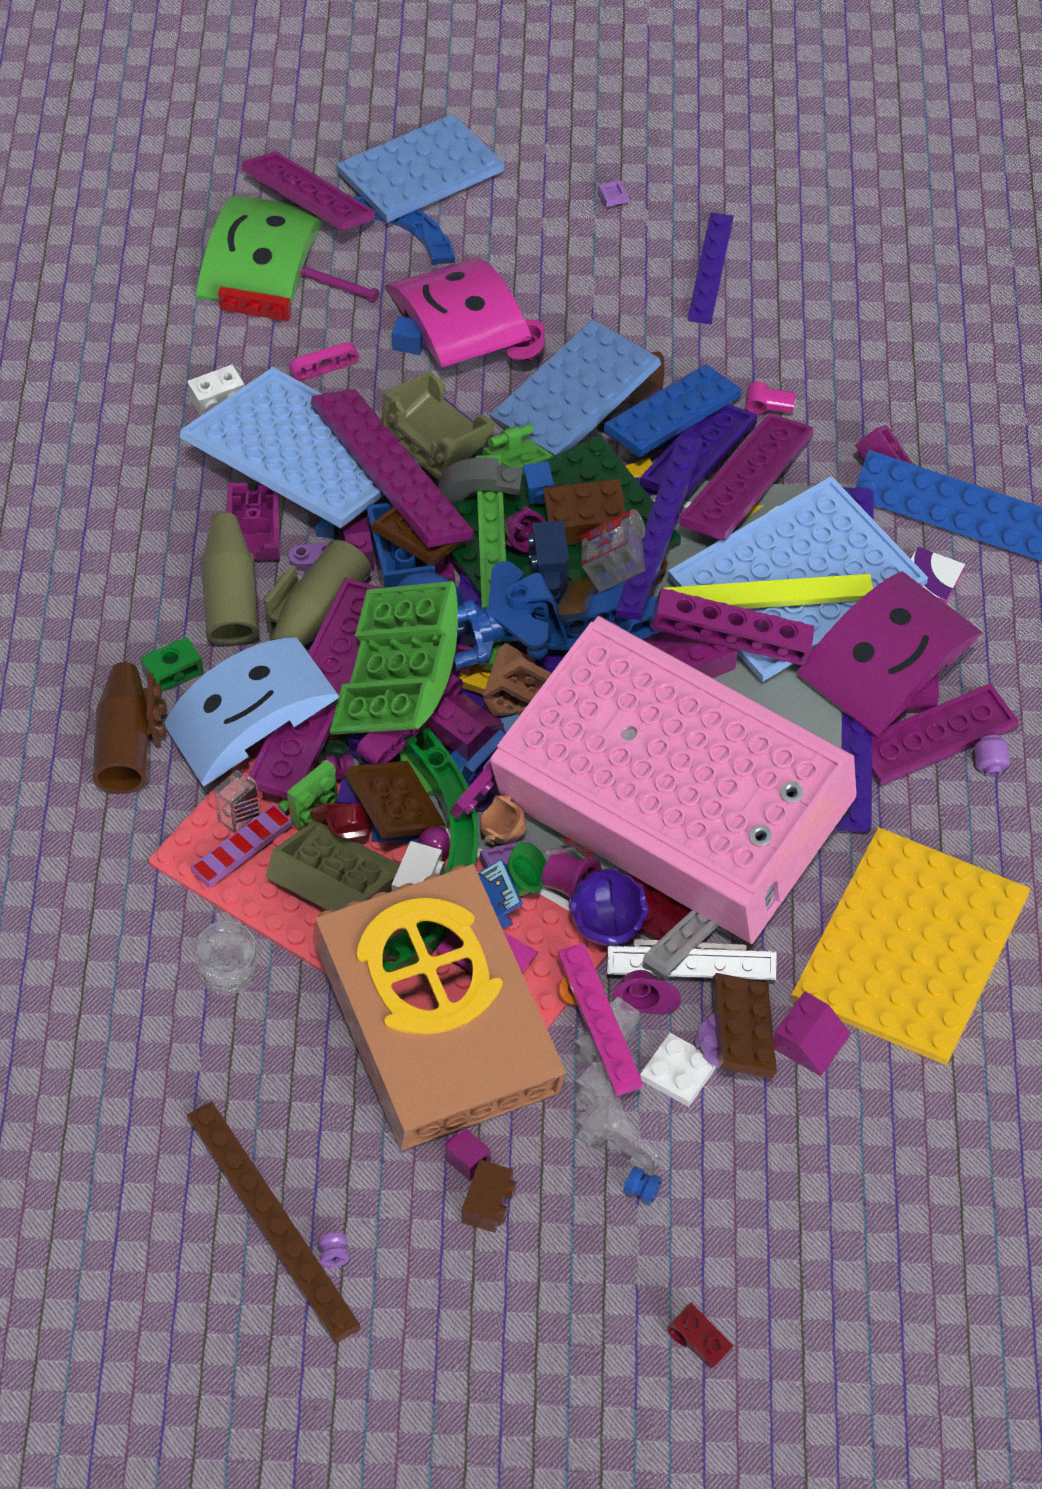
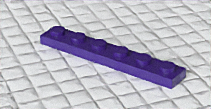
[688,212,734,325]

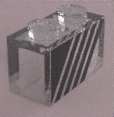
[214,770,260,833]

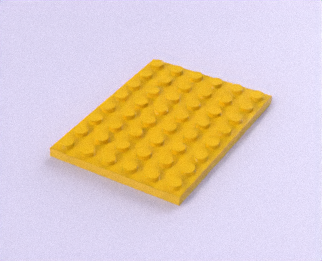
[791,827,1031,1066]

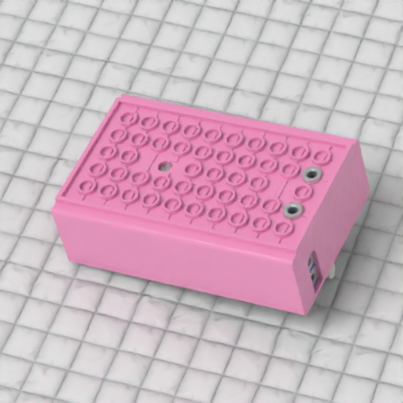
[490,616,856,944]

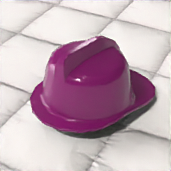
[613,970,681,1014]

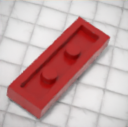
[218,286,292,321]

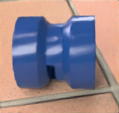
[623,1166,662,1205]

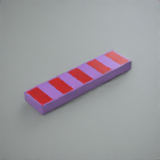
[191,804,292,888]

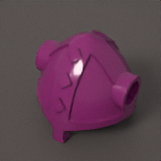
[504,506,546,553]

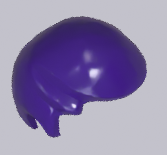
[569,868,649,947]

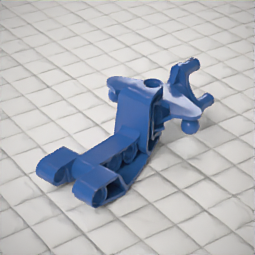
[453,561,661,671]

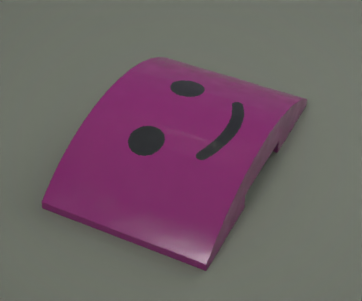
[797,571,982,738]

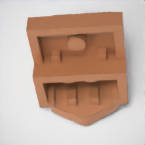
[483,644,552,716]

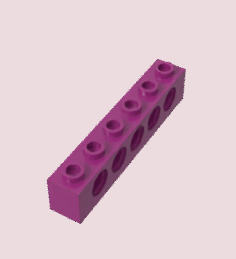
[651,588,815,666]

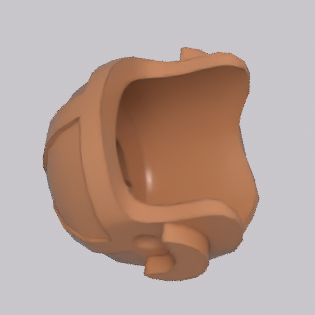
[480,795,527,845]

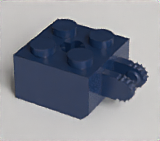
[528,520,570,602]

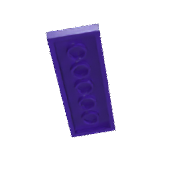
[640,404,757,501]

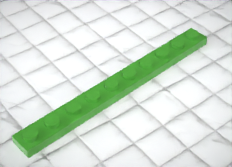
[476,455,510,670]

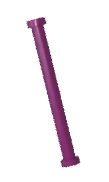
[301,266,379,303]

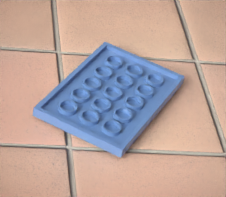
[336,114,504,223]
[490,319,661,457]

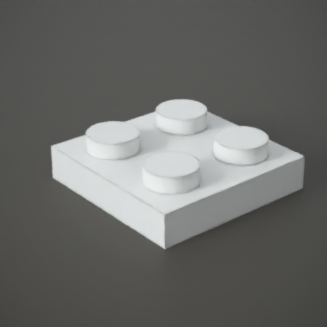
[640,1033,716,1107]

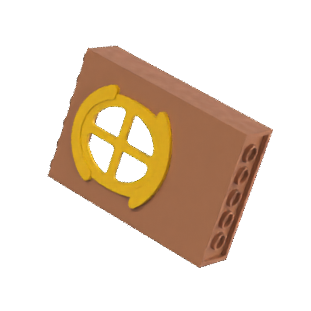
[313,864,566,1151]

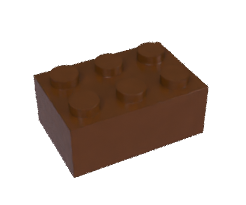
[543,479,627,545]

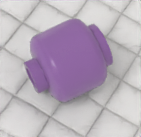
[974,735,1010,776]

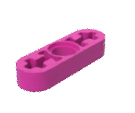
[289,342,359,381]

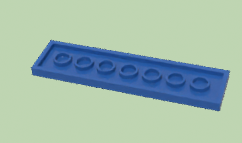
[855,450,1042,561]

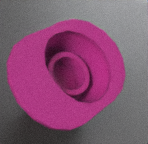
[506,319,545,361]

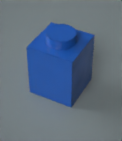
[392,316,427,355]
[523,461,554,505]

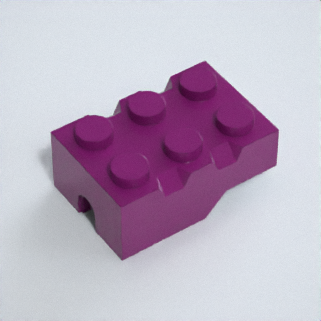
[227,482,280,561]

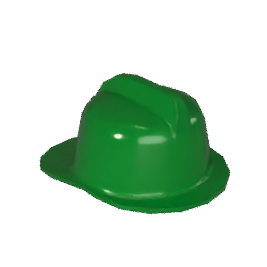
[506,841,547,896]

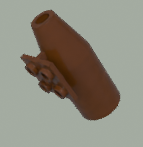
[93,662,166,794]

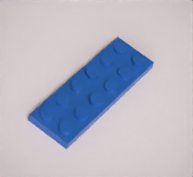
[604,364,742,457]

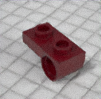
[667,1302,733,1369]

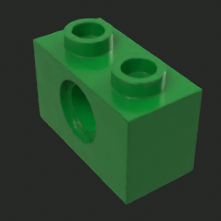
[140,637,204,693]

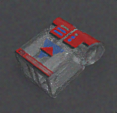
[579,509,646,593]

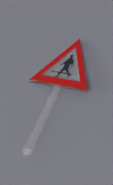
[544,837,593,858]

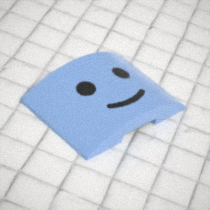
[165,637,339,787]

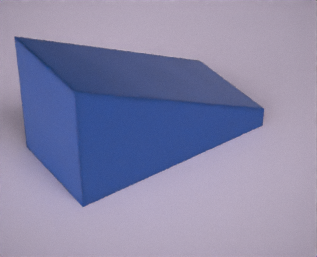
[315,518,337,538]

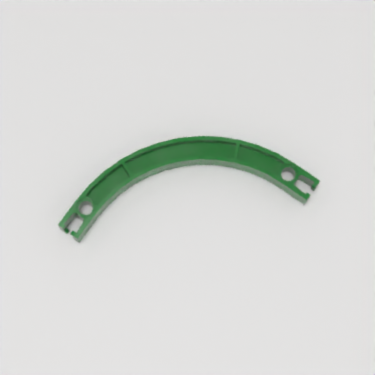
[382,728,478,972]

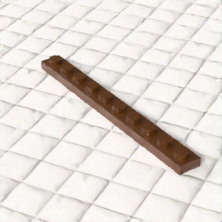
[187,1101,360,1344]

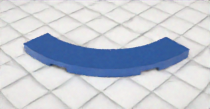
[353,196,455,265]

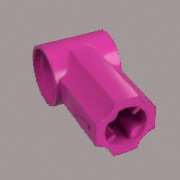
[745,382,796,415]

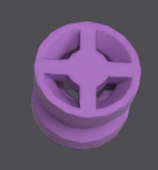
[317,1232,350,1268]

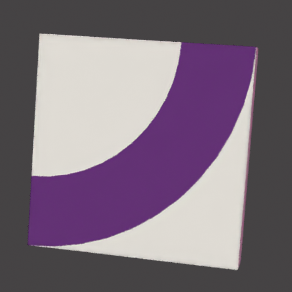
[911,547,965,604]

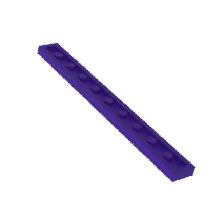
[616,437,703,621]

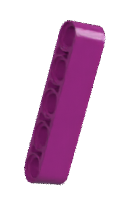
[356,672,463,764]

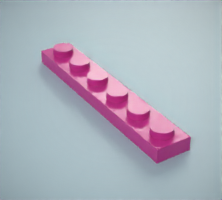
[557,943,643,1097]

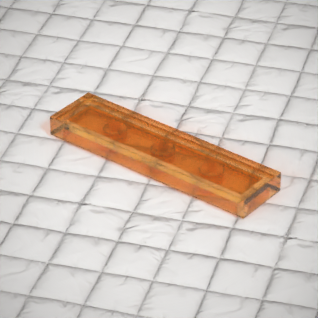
[558,576,599,615]

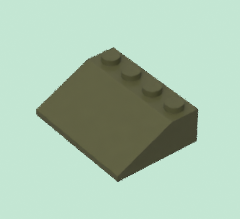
[266,820,400,911]

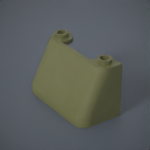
[381,371,495,480]

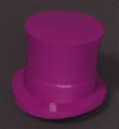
[542,849,602,903]

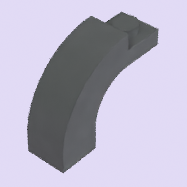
[438,457,522,505]

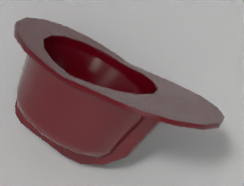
[310,803,371,839]

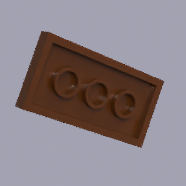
[712,973,777,1079]

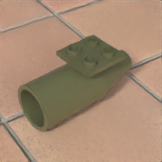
[201,513,258,645]
[263,540,371,647]

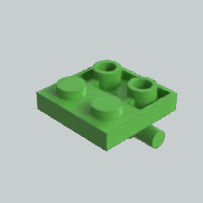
[482,424,553,474]
[277,760,338,830]

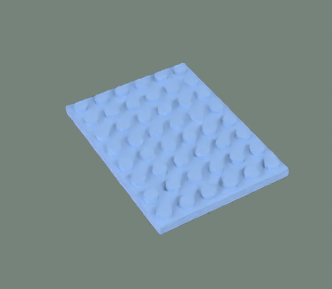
[180,367,423,528]
[668,476,928,682]

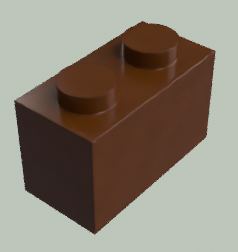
[461,1160,517,1233]

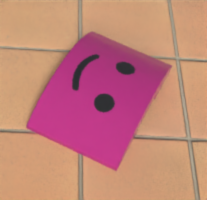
[386,257,531,368]

